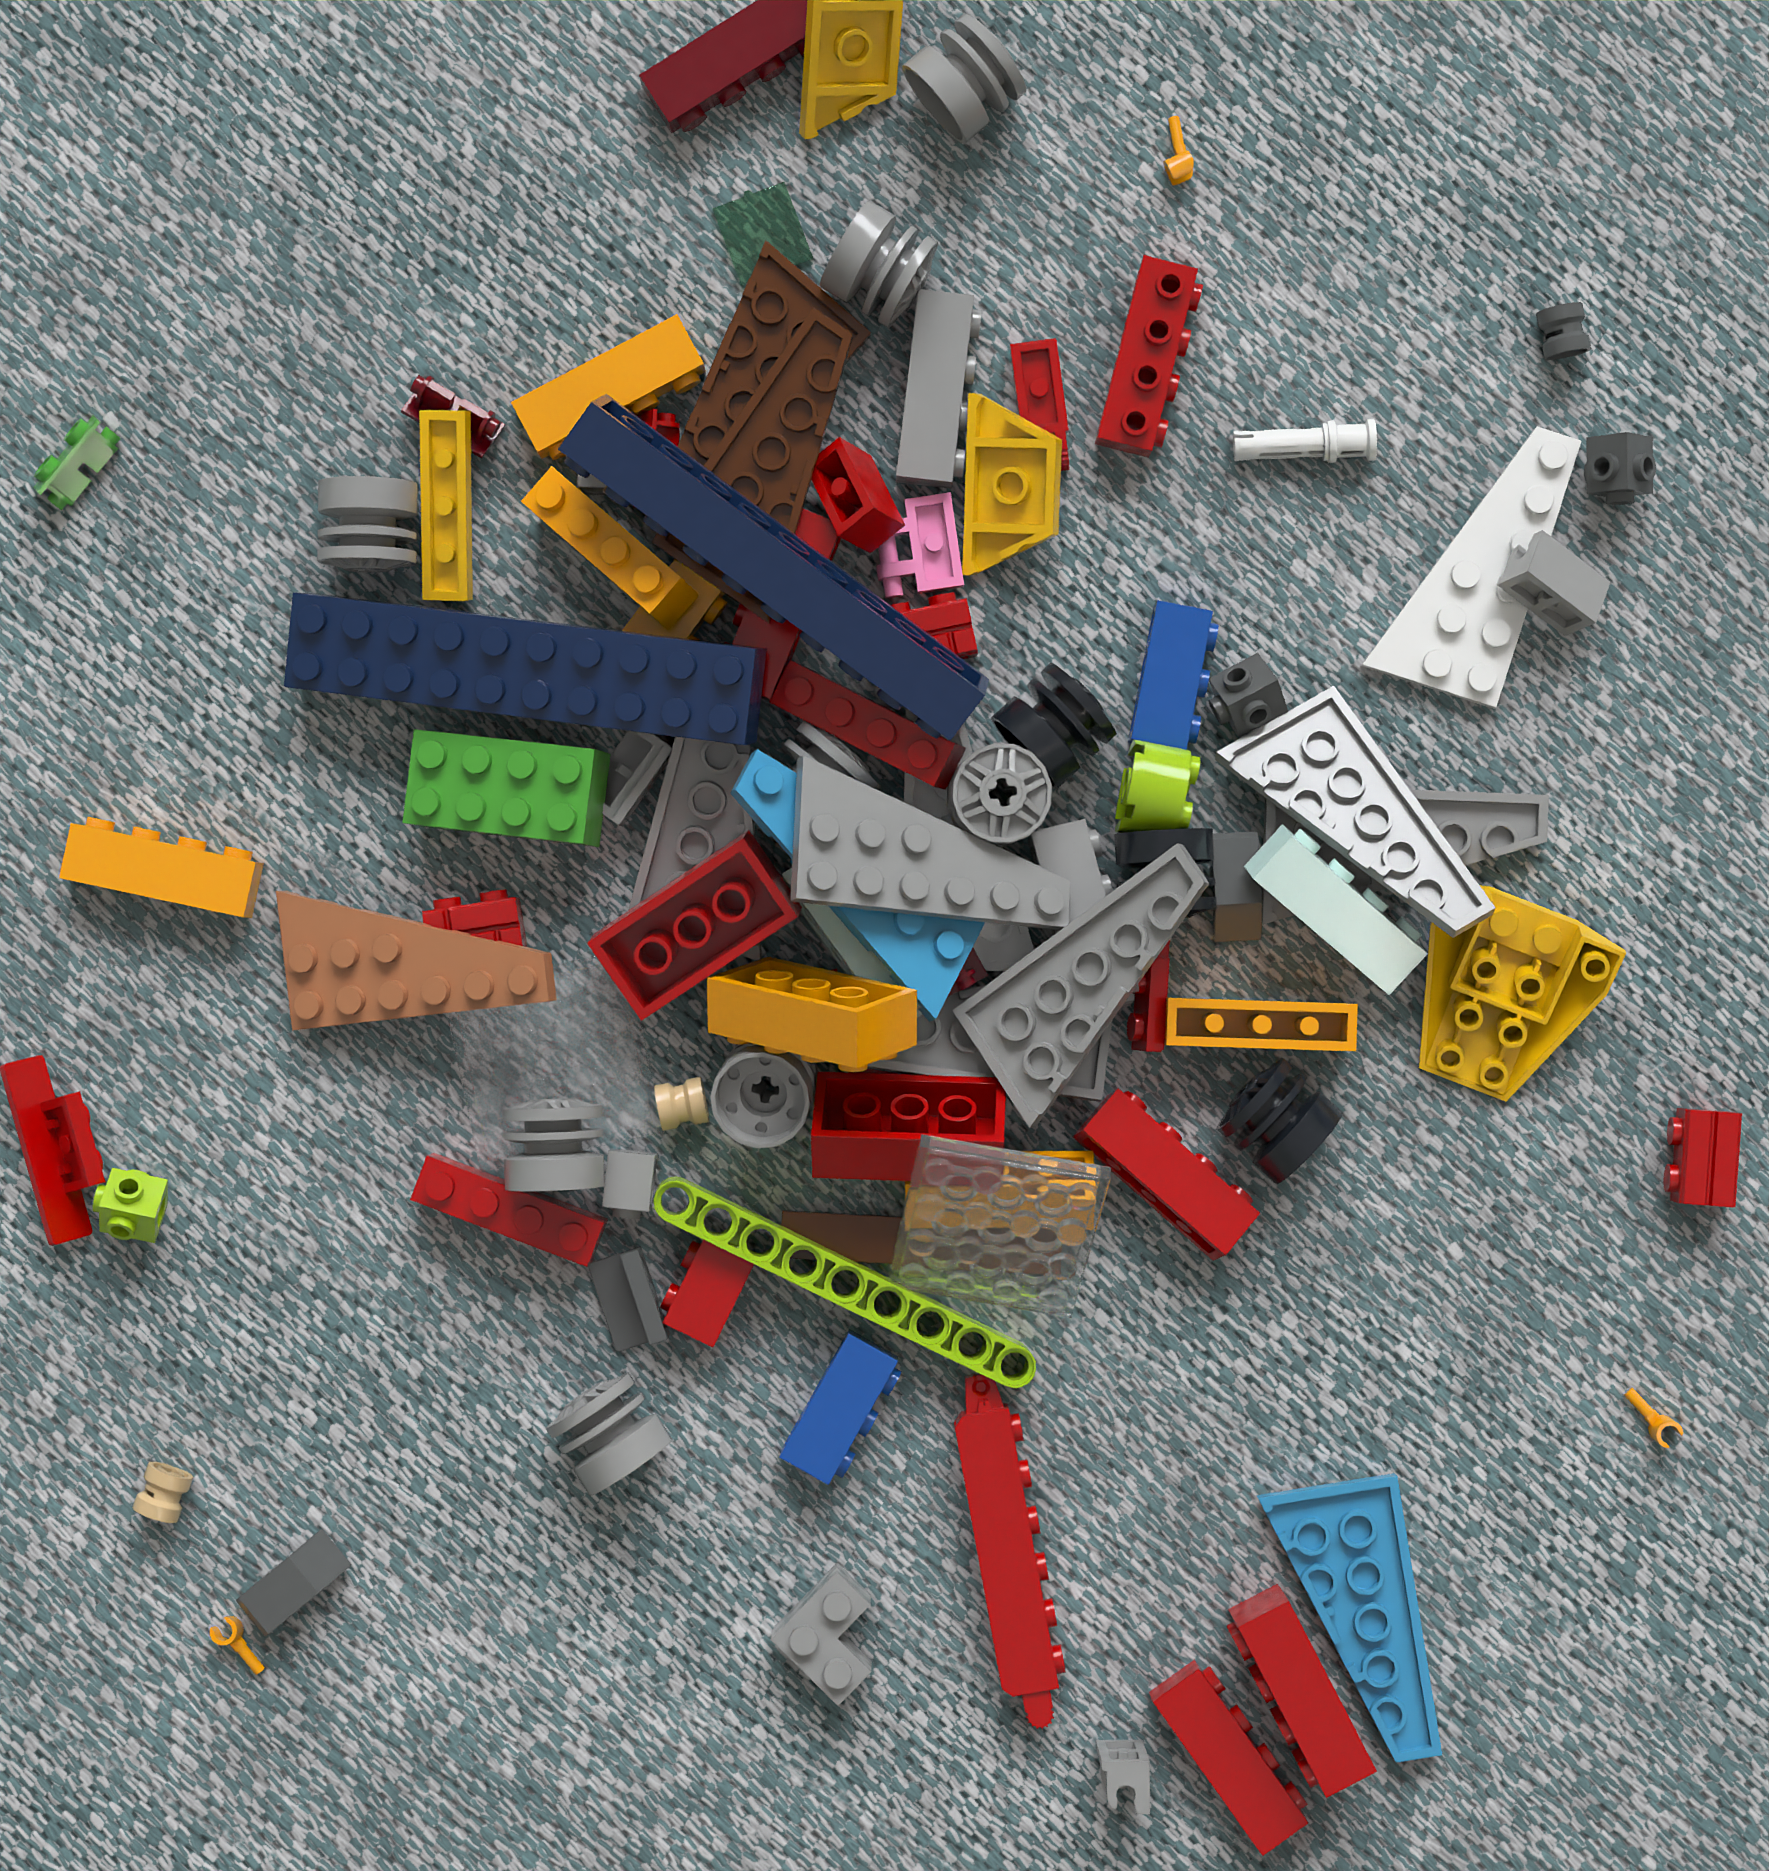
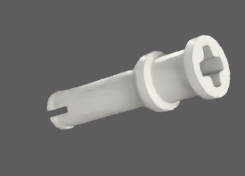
[1233,419,1377,463]

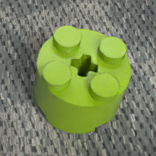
[1115,739,1201,833]

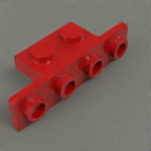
[0,1055,105,1246]

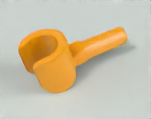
[1163,116,1194,186]
[1624,1387,1683,1448]
[210,1616,265,1675]

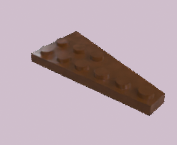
[678,240,871,466]
[651,307,853,624]

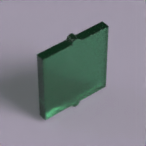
[713,182,813,286]

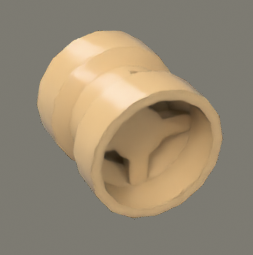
[654,1077,710,1131]
[132,1462,194,1523]

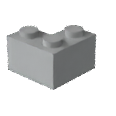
[770,1562,872,1706]

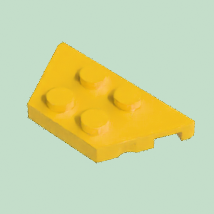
[799,0,903,139]
[962,393,1062,576]

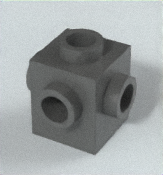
[1584,432,1656,505]
[1208,653,1289,737]

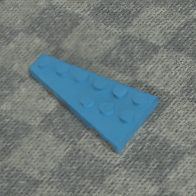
[730,749,985,1022]
[1256,1473,1442,1763]

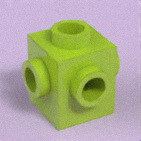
[92,1168,168,1243]

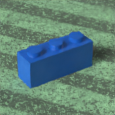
[1128,600,1219,750]
[779,1329,902,1485]

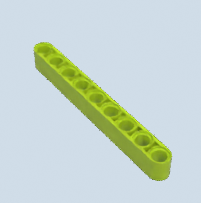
[654,1176,1036,1388]

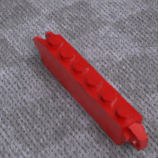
[954,1373,1066,1729]

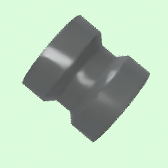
[1536,302,1592,360]

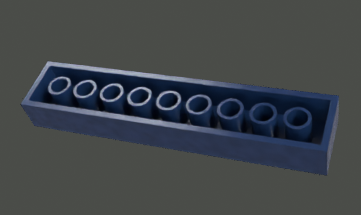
[558,394,989,741]
[284,593,767,745]

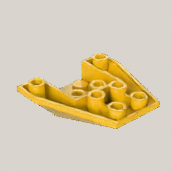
[1419,885,1626,1102]

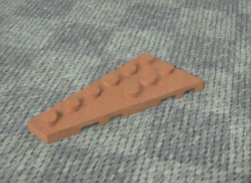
[276,891,557,1030]

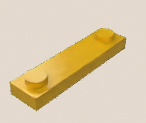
[419,410,473,601]

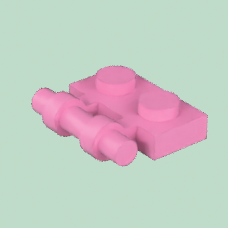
[876,492,964,598]

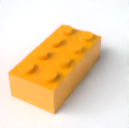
[707,957,917,1072]

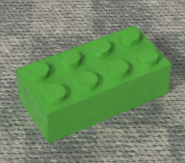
[402,729,611,847]

